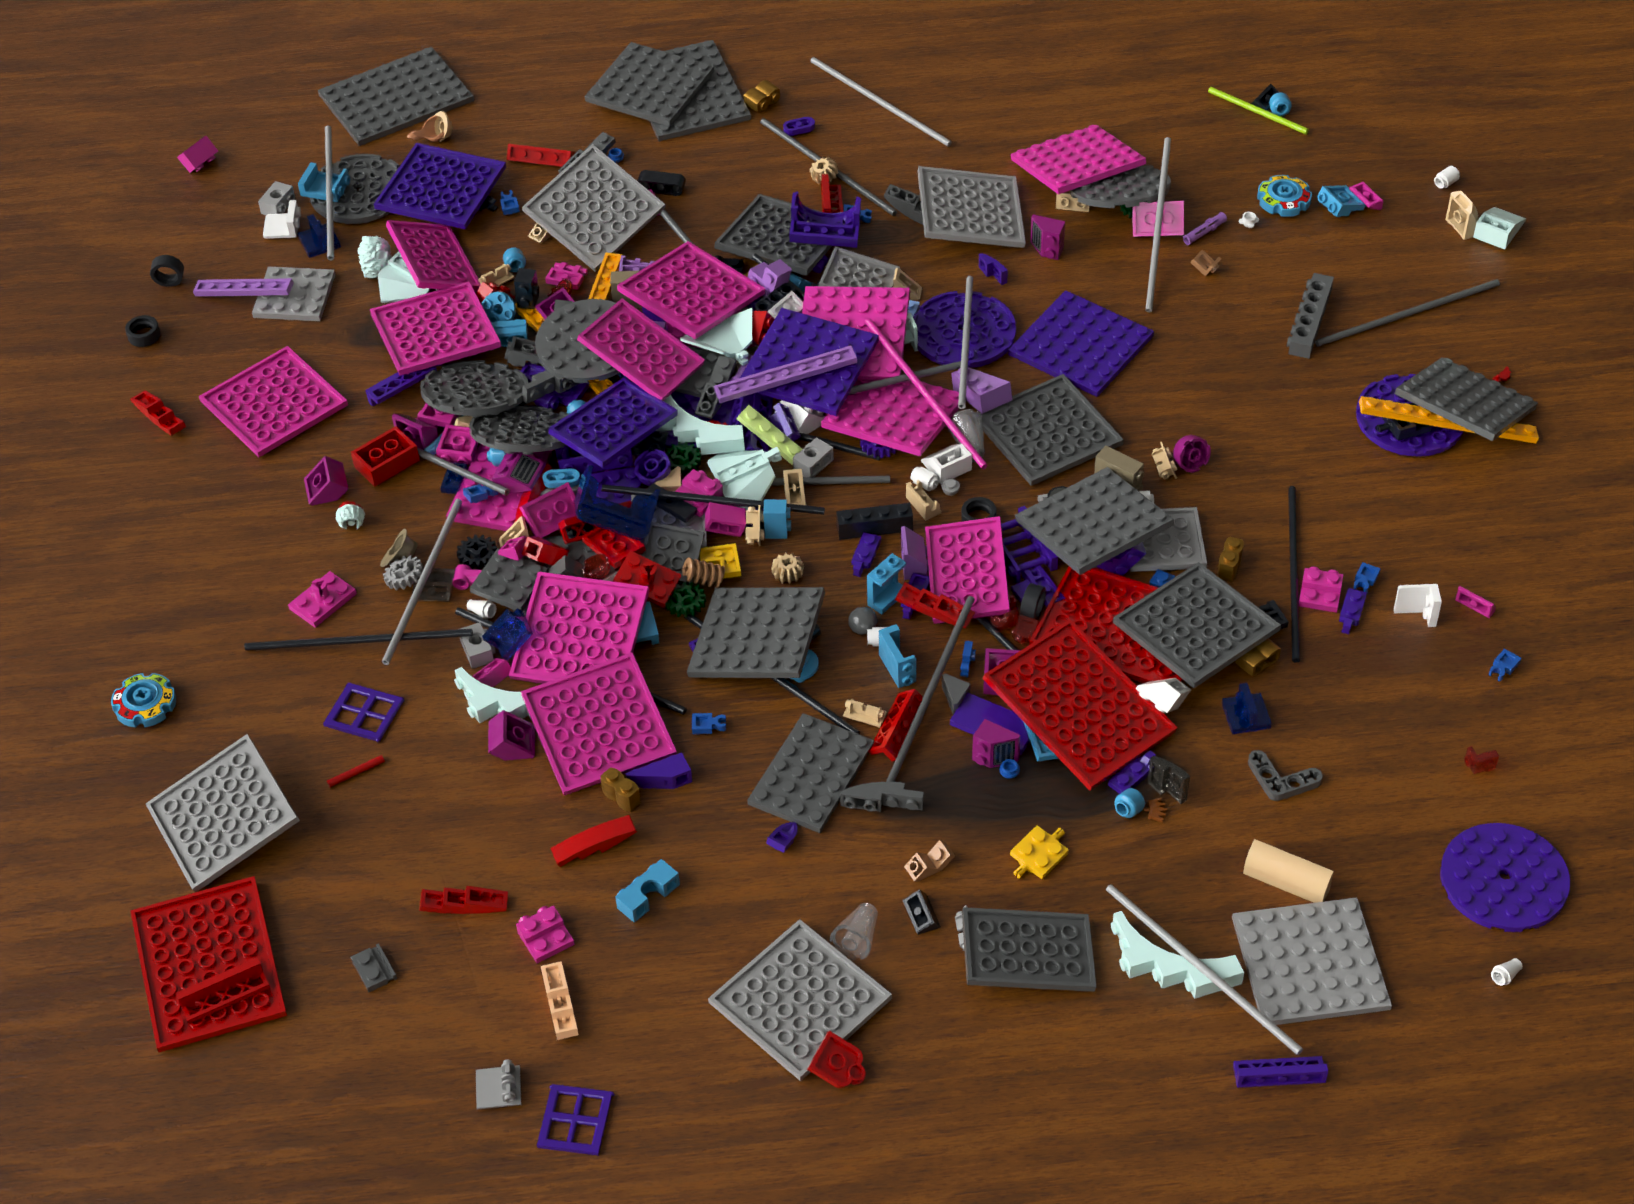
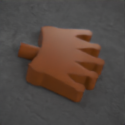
[1143,798,1167,822]

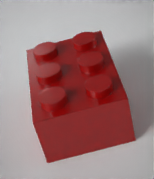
[351,426,420,487]

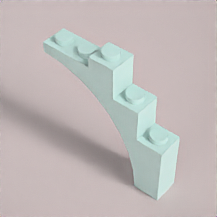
[656,394,745,455]
[454,667,532,724]
[1111,911,1244,999]

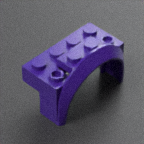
[789,192,861,248]

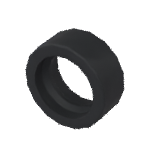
[150,255,184,287]
[125,315,161,347]
[961,497,997,522]
[1020,583,1046,622]

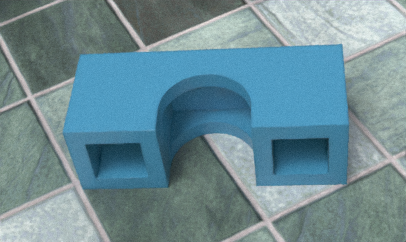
[615,859,680,923]

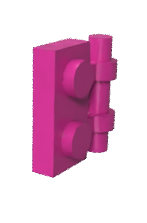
[545,262,588,290]

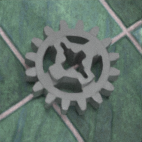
[383,555,424,590]

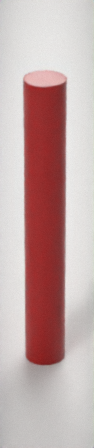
[327,755,385,788]

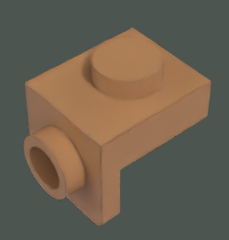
[1190,250,1221,276]

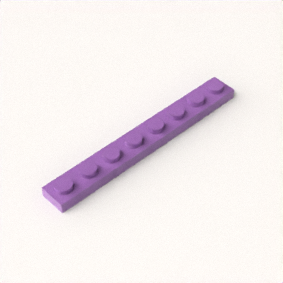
[714,345,857,403]

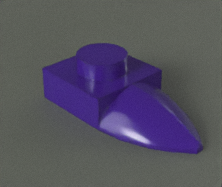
[766,822,798,853]

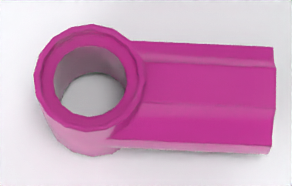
[452,564,482,590]

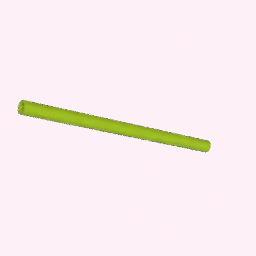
[1208,87,1309,135]

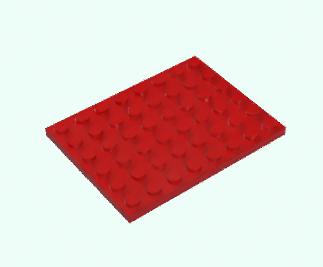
[1029,566,1183,683]
[983,619,1178,791]
[130,876,287,1053]

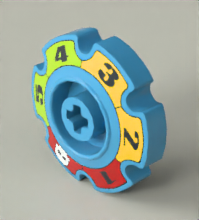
[1257,175,1312,217]
[111,673,176,728]

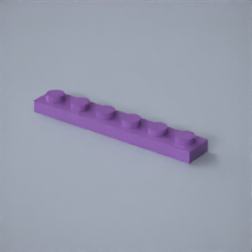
[193,278,294,296]

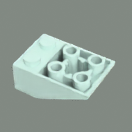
[1473,207,1526,249]

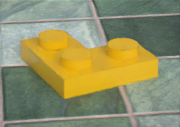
[699,543,741,579]

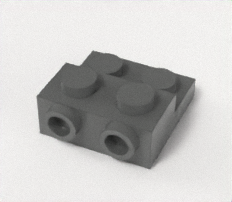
[504,336,541,367]

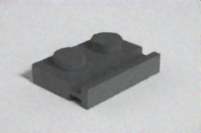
[351,944,397,992]

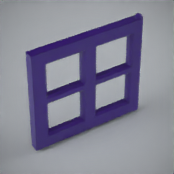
[323,683,404,742]
[537,1084,615,1156]

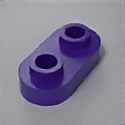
[783,117,815,136]

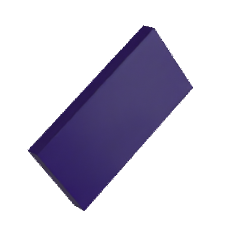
[950,693,1030,755]

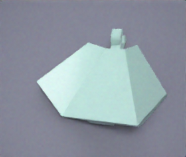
[378,251,438,303]
[680,308,752,366]
[707,447,782,510]

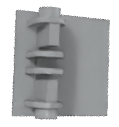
[476,1059,521,1109]

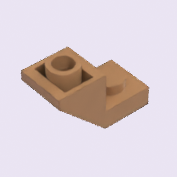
[904,840,955,882]

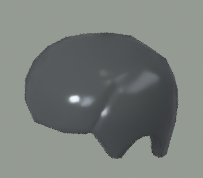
[848,607,878,635]

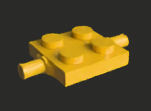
[1010,825,1069,879]

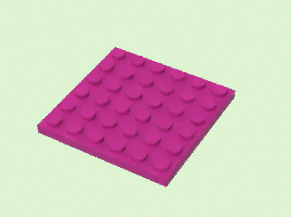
[1011,125,1146,194]
[617,241,765,339]
[370,282,501,376]
[802,286,910,380]
[199,346,348,457]
[821,380,959,456]
[509,572,650,684]
[521,653,677,796]

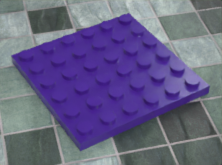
[374,143,506,229]
[1008,290,1154,397]
[740,308,879,416]

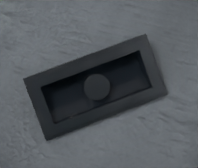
[1251,84,1279,110]
[903,889,941,935]

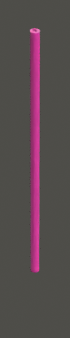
[865,318,988,469]

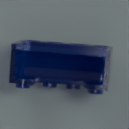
[574,465,660,540]

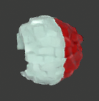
[336,501,365,530]

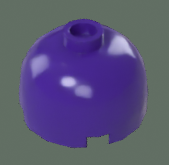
[634,449,672,486]

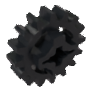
[456,535,497,570]

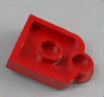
[807,1031,866,1088]

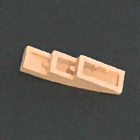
[541,961,579,1040]

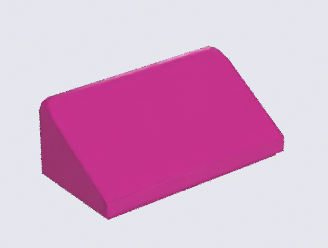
[1349,182,1383,210]
[498,536,527,561]
[1455,586,1496,618]
[472,658,511,687]

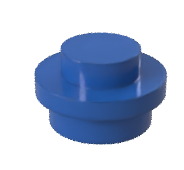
[608,148,624,163]
[1000,759,1020,779]

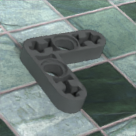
[1248,750,1323,801]

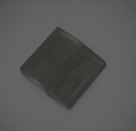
[412,567,455,602]
[1148,756,1190,804]

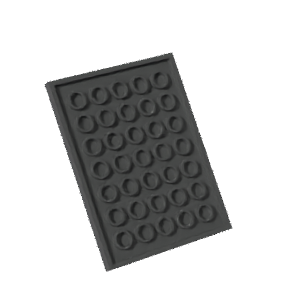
[650,40,751,141]
[318,47,474,146]

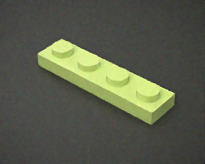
[737,405,803,465]

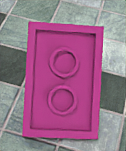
[1132,201,1184,237]
[519,482,584,538]
[288,571,357,627]

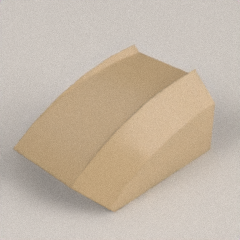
[1445,191,1479,240]

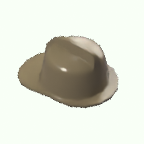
[380,529,418,567]

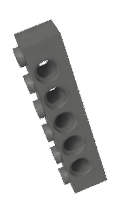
[1287,273,1334,359]

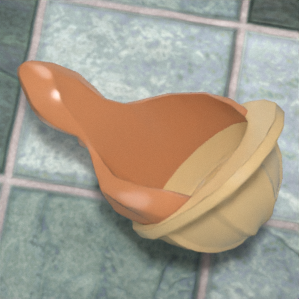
[407,111,453,142]

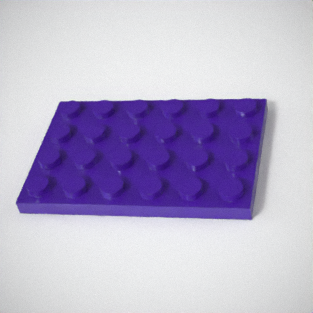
[549,377,678,468]

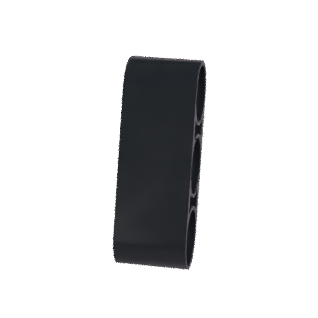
[637,170,686,196]
[755,283,796,311]

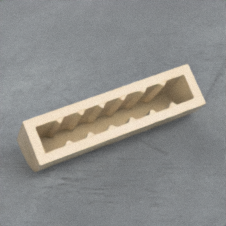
[1243,839,1334,903]

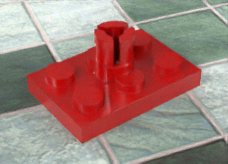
[582,519,646,569]
[613,550,682,608]

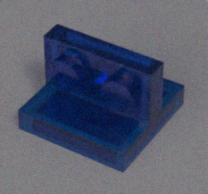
[297,214,341,258]
[482,608,533,661]
[1222,683,1272,734]

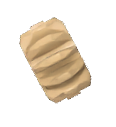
[810,157,838,185]
[772,552,804,584]

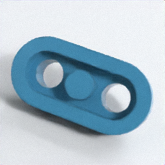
[543,469,580,488]

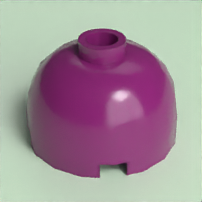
[1173,435,1211,473]

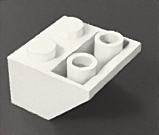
[774,400,825,434]
[921,444,972,484]
[1136,678,1191,713]

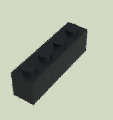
[836,502,913,540]

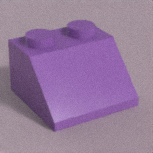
[901,526,929,580]

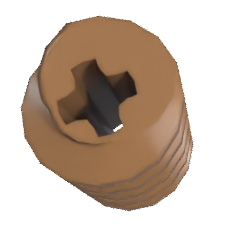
[682,557,725,588]

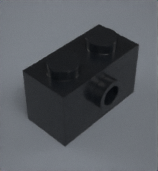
[514,268,539,309]

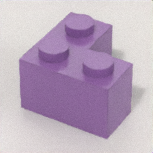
[748,259,792,297]

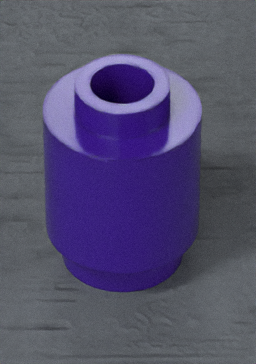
[533,393,559,410]

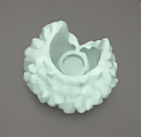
[358,236,392,278]

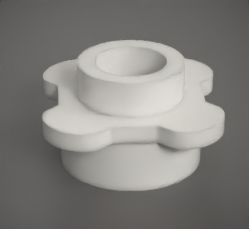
[1239,212,1259,228]

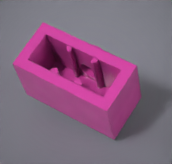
[177,136,218,173]
[705,502,746,537]

